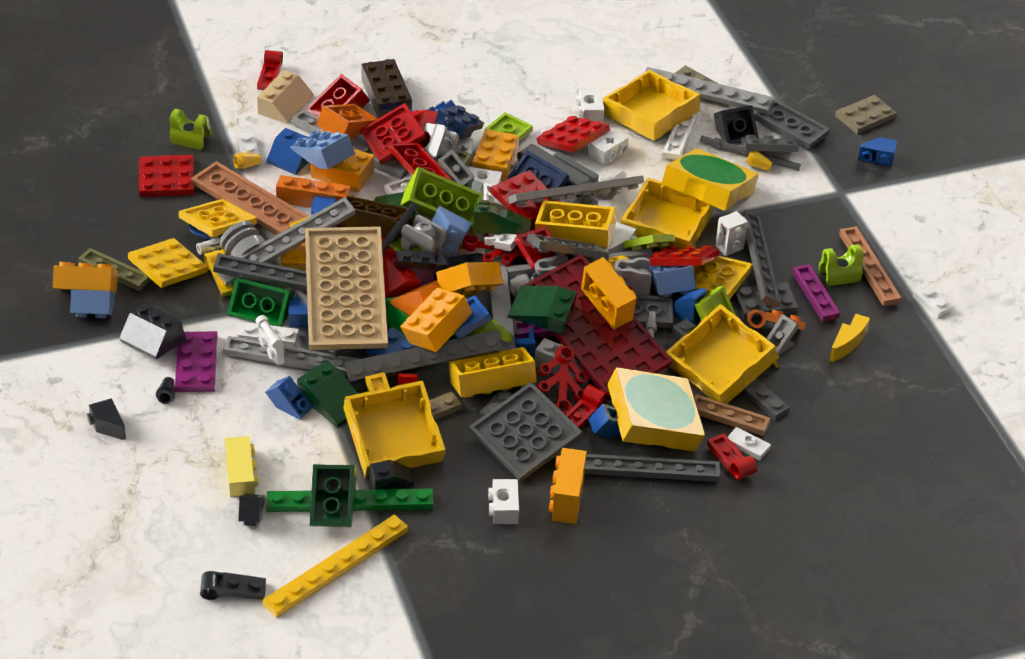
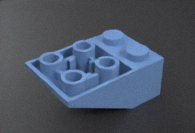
[290,130,355,169]

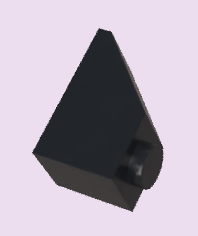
[87,398,126,440]
[369,460,414,490]
[238,494,265,526]

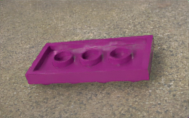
[175,331,218,392]

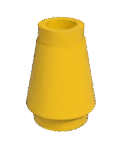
[746,151,773,171]
[233,152,261,170]

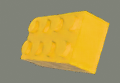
[535,201,616,247]
[448,347,537,398]

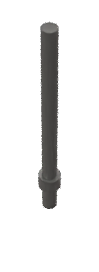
[700,135,801,171]

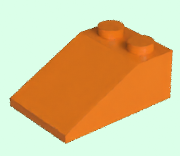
[316,104,378,140]

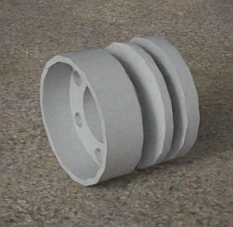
[219,221,265,257]

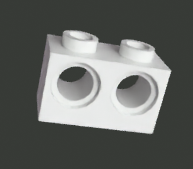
[715,211,748,256]

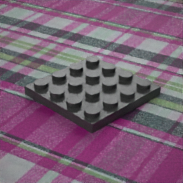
[469,382,583,482]

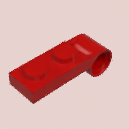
[257,50,283,90]
[565,384,608,429]
[707,433,757,480]

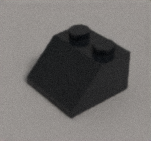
[713,105,759,144]

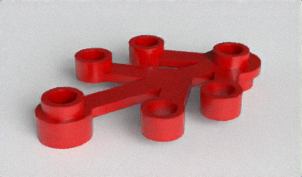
[463,233,522,266]
[537,346,588,415]

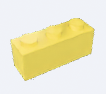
[225,436,258,497]

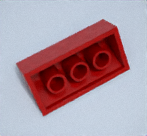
[387,143,452,181]
[381,237,422,299]

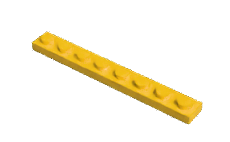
[263,514,408,618]

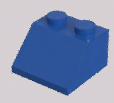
[266,128,309,175]

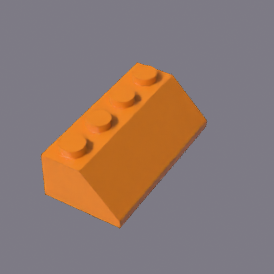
[276,175,355,208]
[390,280,439,316]

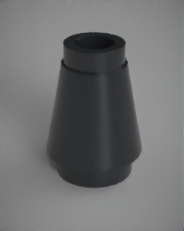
[156,377,175,404]

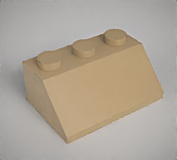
[257,70,314,124]

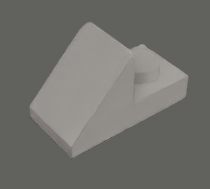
[766,314,800,356]

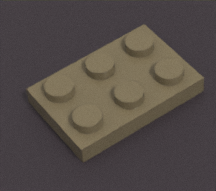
[835,95,897,134]

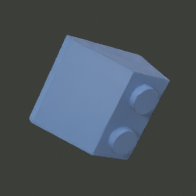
[432,206,472,257]
[70,290,116,318]

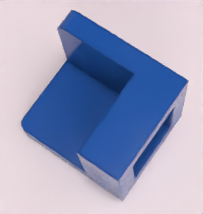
[515,328,535,357]

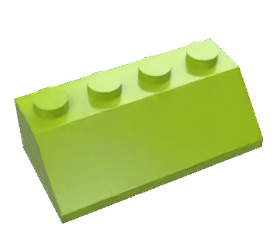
[401,167,483,230]

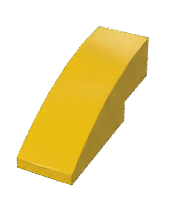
[829,314,870,362]

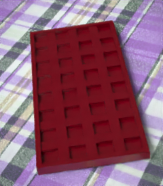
[519,254,673,401]

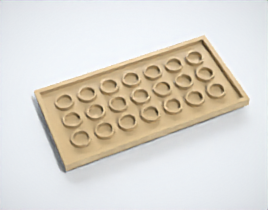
[305,227,388,350]

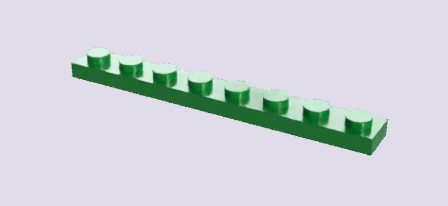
[266,489,433,512]

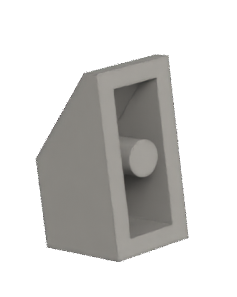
[438,149,475,186]

